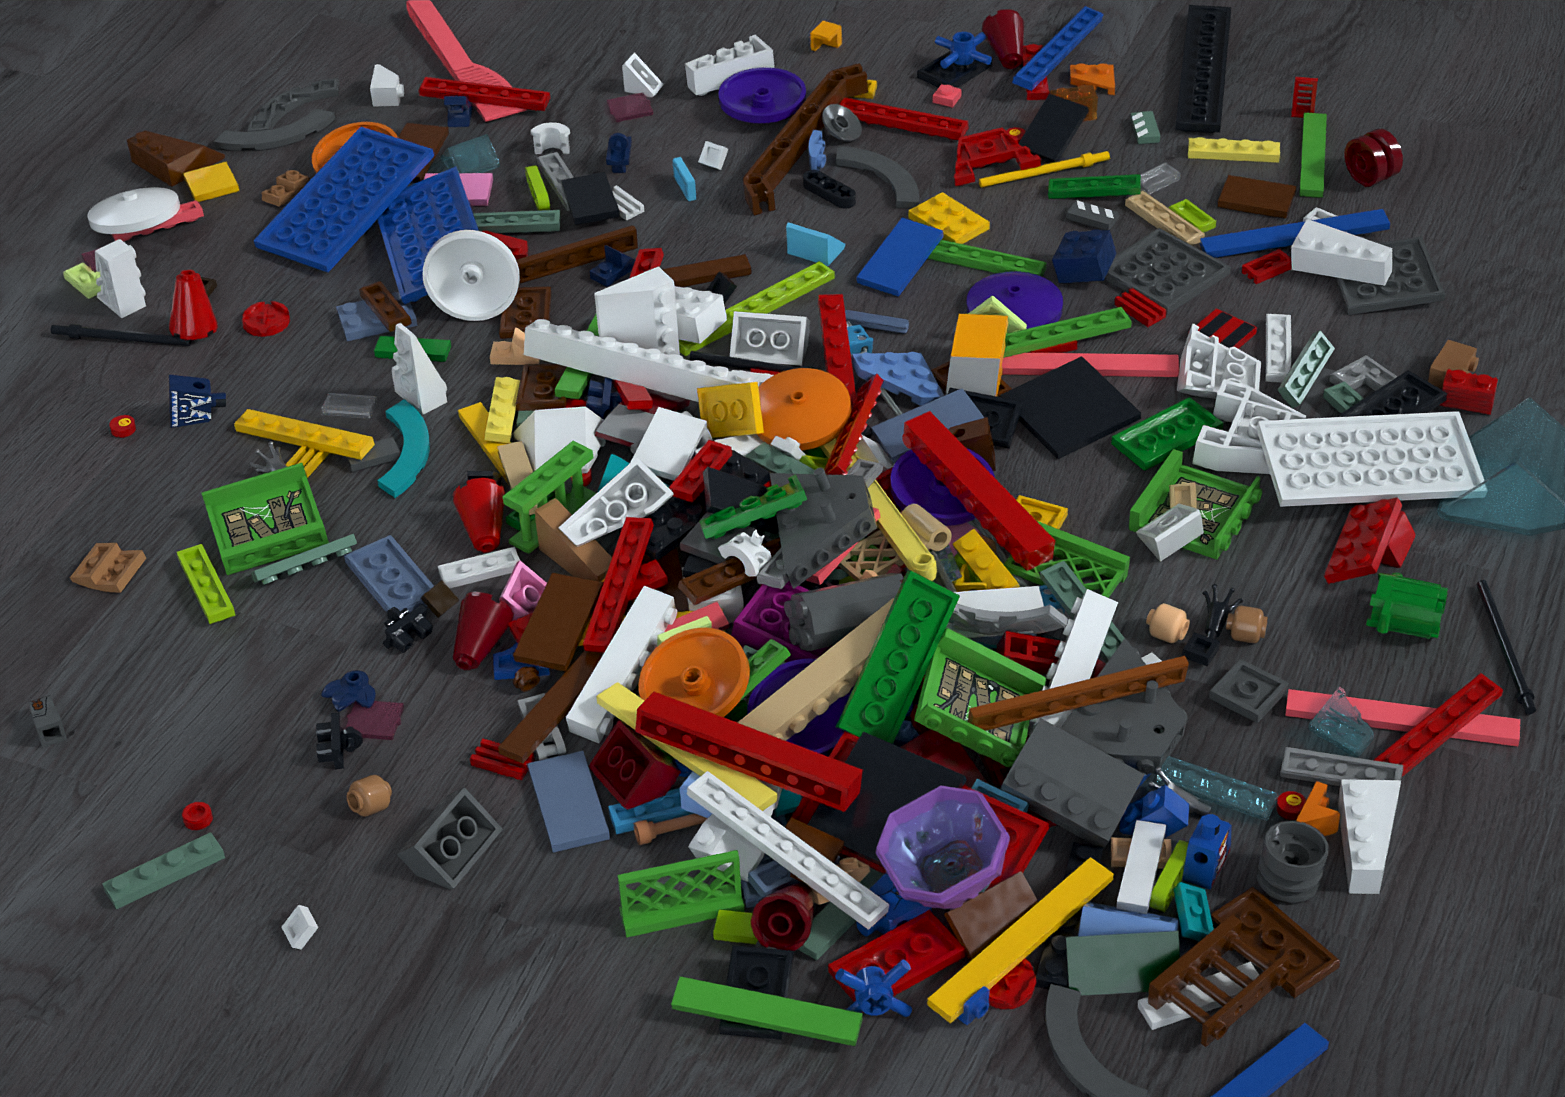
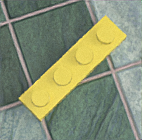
[1188,137,1280,163]
[485,377,520,444]

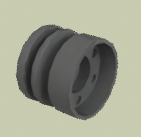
[1257,821,1328,903]

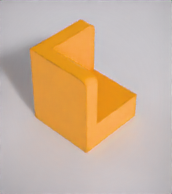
[810,21,842,51]

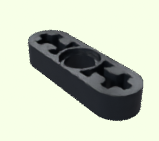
[803,170,856,209]

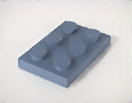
[336,292,417,341]

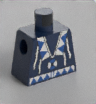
[169,375,226,428]

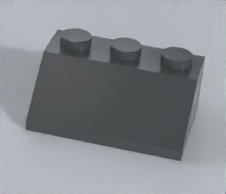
[397,787,503,890]

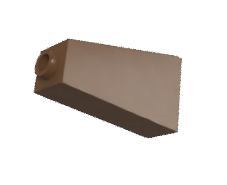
[534,498,612,582]

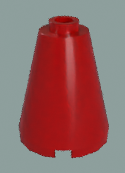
[169,270,218,340]
[453,478,505,553]

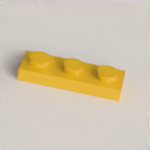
[952,529,1020,590]

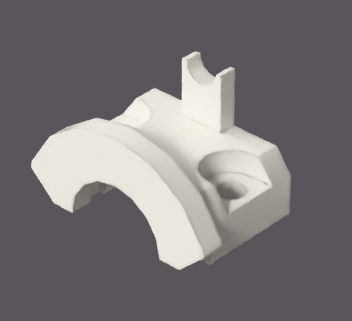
[531,122,570,154]
[718,530,772,577]

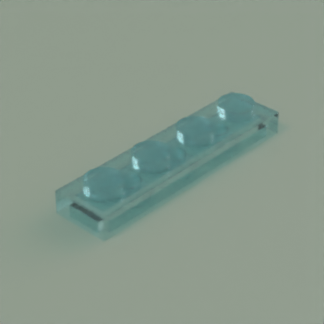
[1157,756,1278,821]

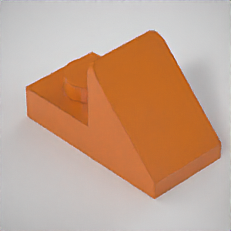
[1296,781,1340,836]

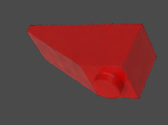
[996,631,1065,674]

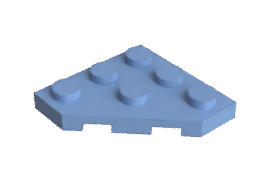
[851,352,944,405]

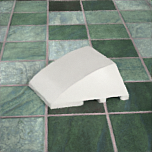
[1177,323,1261,399]
[513,407,606,473]

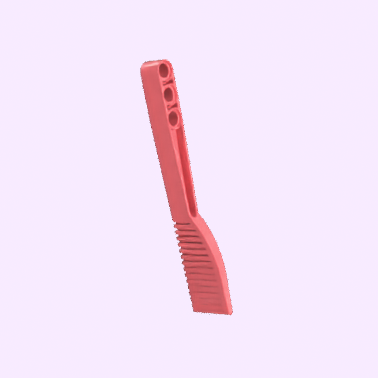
[406,0,526,122]

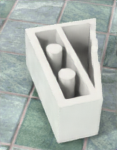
[95,239,146,318]

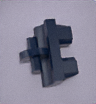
[606,133,632,173]
[586,377,623,420]

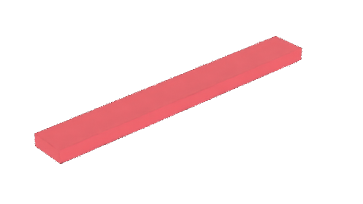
[1002,353,1179,377]
[1285,689,1520,747]

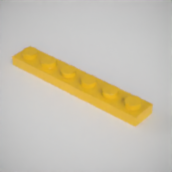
[234,409,375,460]

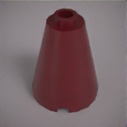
[982,9,1024,69]
[452,592,514,670]
[751,883,815,951]

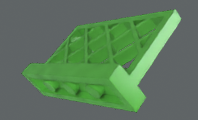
[1004,521,1130,598]
[617,850,745,938]

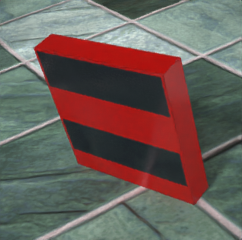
[1188,308,1257,349]

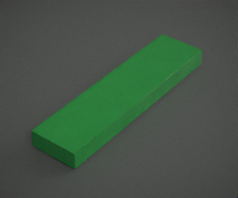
[1048,174,1141,199]

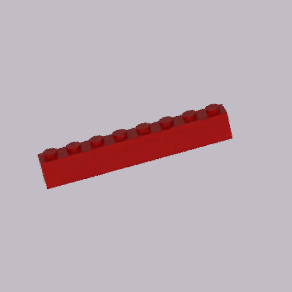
[902,411,1056,571]
[635,691,863,812]

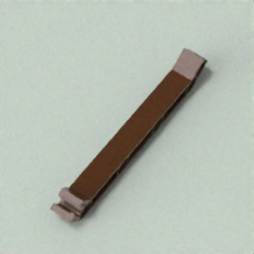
[743,63,868,216]

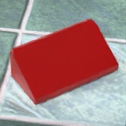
[1381,511,1415,568]

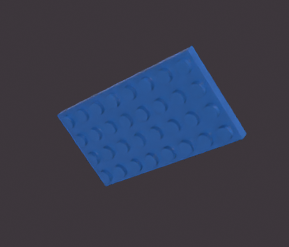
[254,127,434,272]
[377,166,479,305]

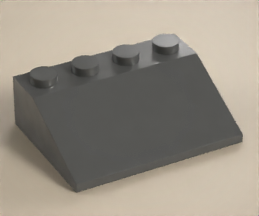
[1000,718,1145,850]

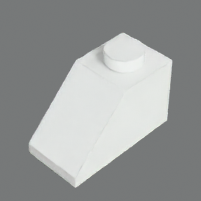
[370,64,404,106]

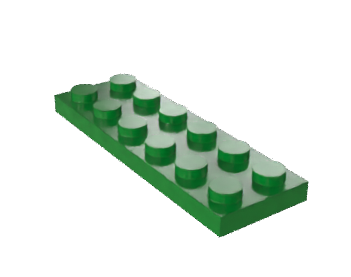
[836,570,960,744]

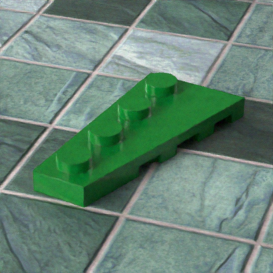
[699,474,807,539]

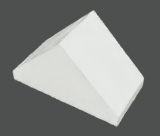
[622,53,664,97]

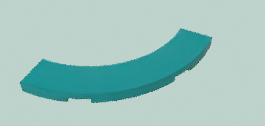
[377,399,430,498]

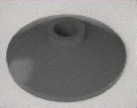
[822,104,862,142]

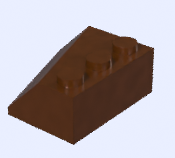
[127,130,225,187]

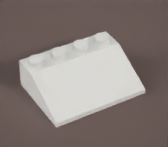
[594,267,680,355]

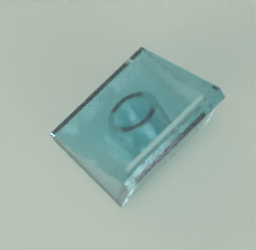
[440,134,500,173]

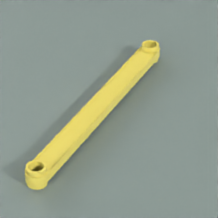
[819,435,937,581]

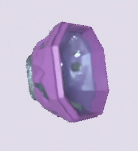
[876,786,1010,909]

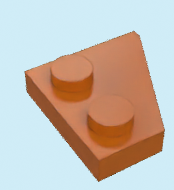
[1070,63,1115,95]

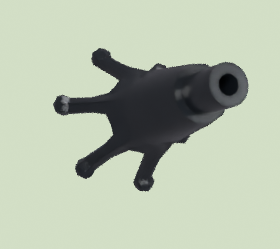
[1202,584,1243,640]

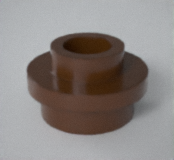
[513,666,540,692]

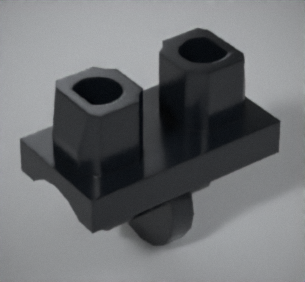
[383,604,433,653]
[316,712,363,769]

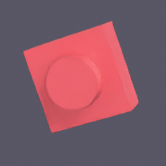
[933,84,961,108]

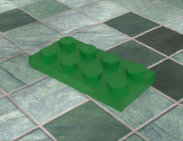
[1111,397,1223,471]

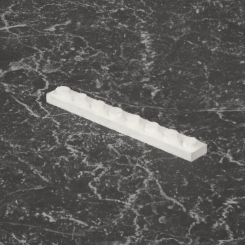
[687,771,889,930]

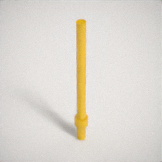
[979,151,1110,188]

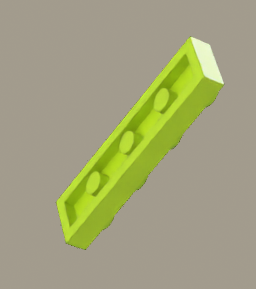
[177,544,236,624]

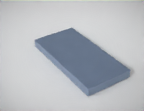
[871,388,984,464]
[344,535,434,613]
[527,751,610,853]

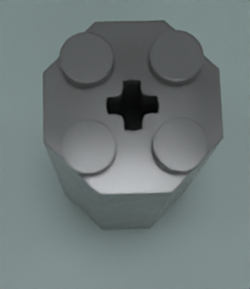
[784,573,904,651]

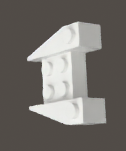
[1192,379,1306,474]

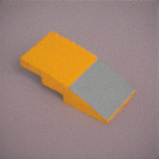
[946,314,1008,396]

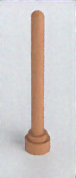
[634,813,708,845]

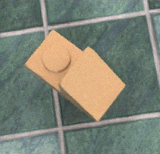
[490,328,540,365]

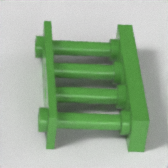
[503,441,596,554]

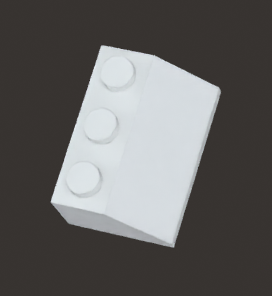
[730,311,810,366]

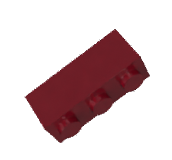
[588,720,681,809]

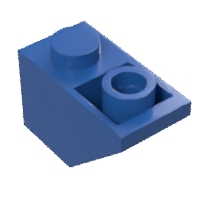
[1120,785,1189,838]

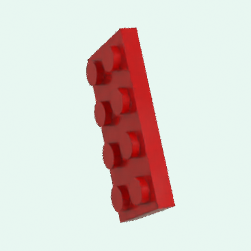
[1324,497,1402,584]
[828,910,965,1013]

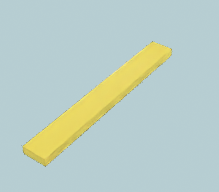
[596,682,777,811]

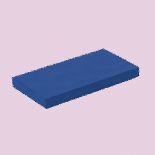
[857,218,944,297]

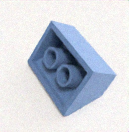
[1078,902,1180,936]

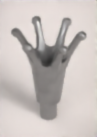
[249,441,287,473]
[1148,767,1211,816]

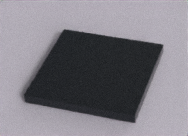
[1000,356,1141,459]
[807,732,966,867]

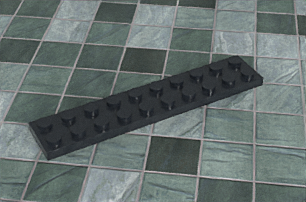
[1175,5,1231,133]

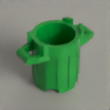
[1366,572,1448,639]

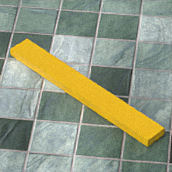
[927,857,1114,1024]

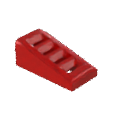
[1291,77,1318,118]

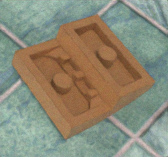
[70,543,146,593]

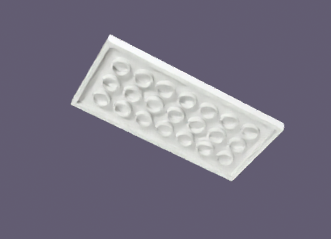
[1256,411,1488,507]

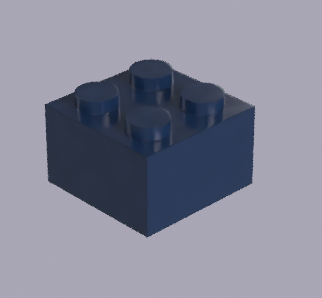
[1052,229,1117,283]

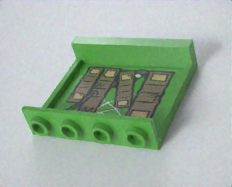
[1129,449,1262,560]
[202,463,329,575]
[914,628,1046,768]

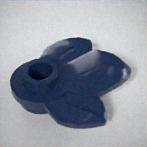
[321,670,376,712]

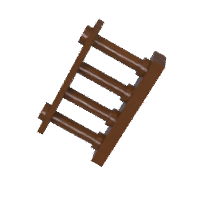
[1148,914,1291,1047]

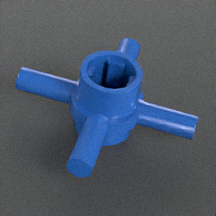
[935,32,992,68]
[835,960,912,1017]

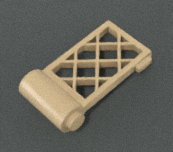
[838,504,952,581]

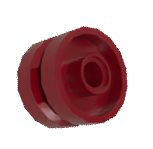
[1344,129,1403,187]

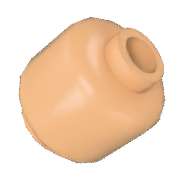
[1146,603,1190,643]

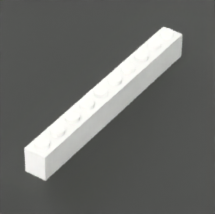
[524,319,760,402]

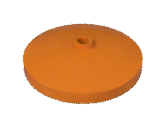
[757,368,851,450]
[638,628,750,717]

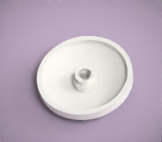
[87,188,180,234]
[422,230,520,321]

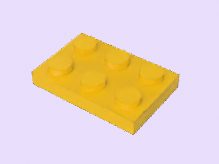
[908,192,990,244]
[697,382,764,438]

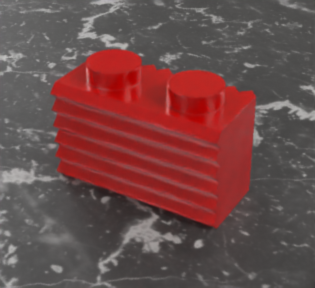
[1440,369,1498,415]

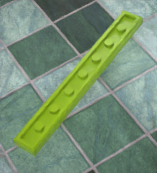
[679,261,835,356]

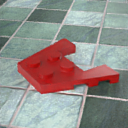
[954,127,1041,186]

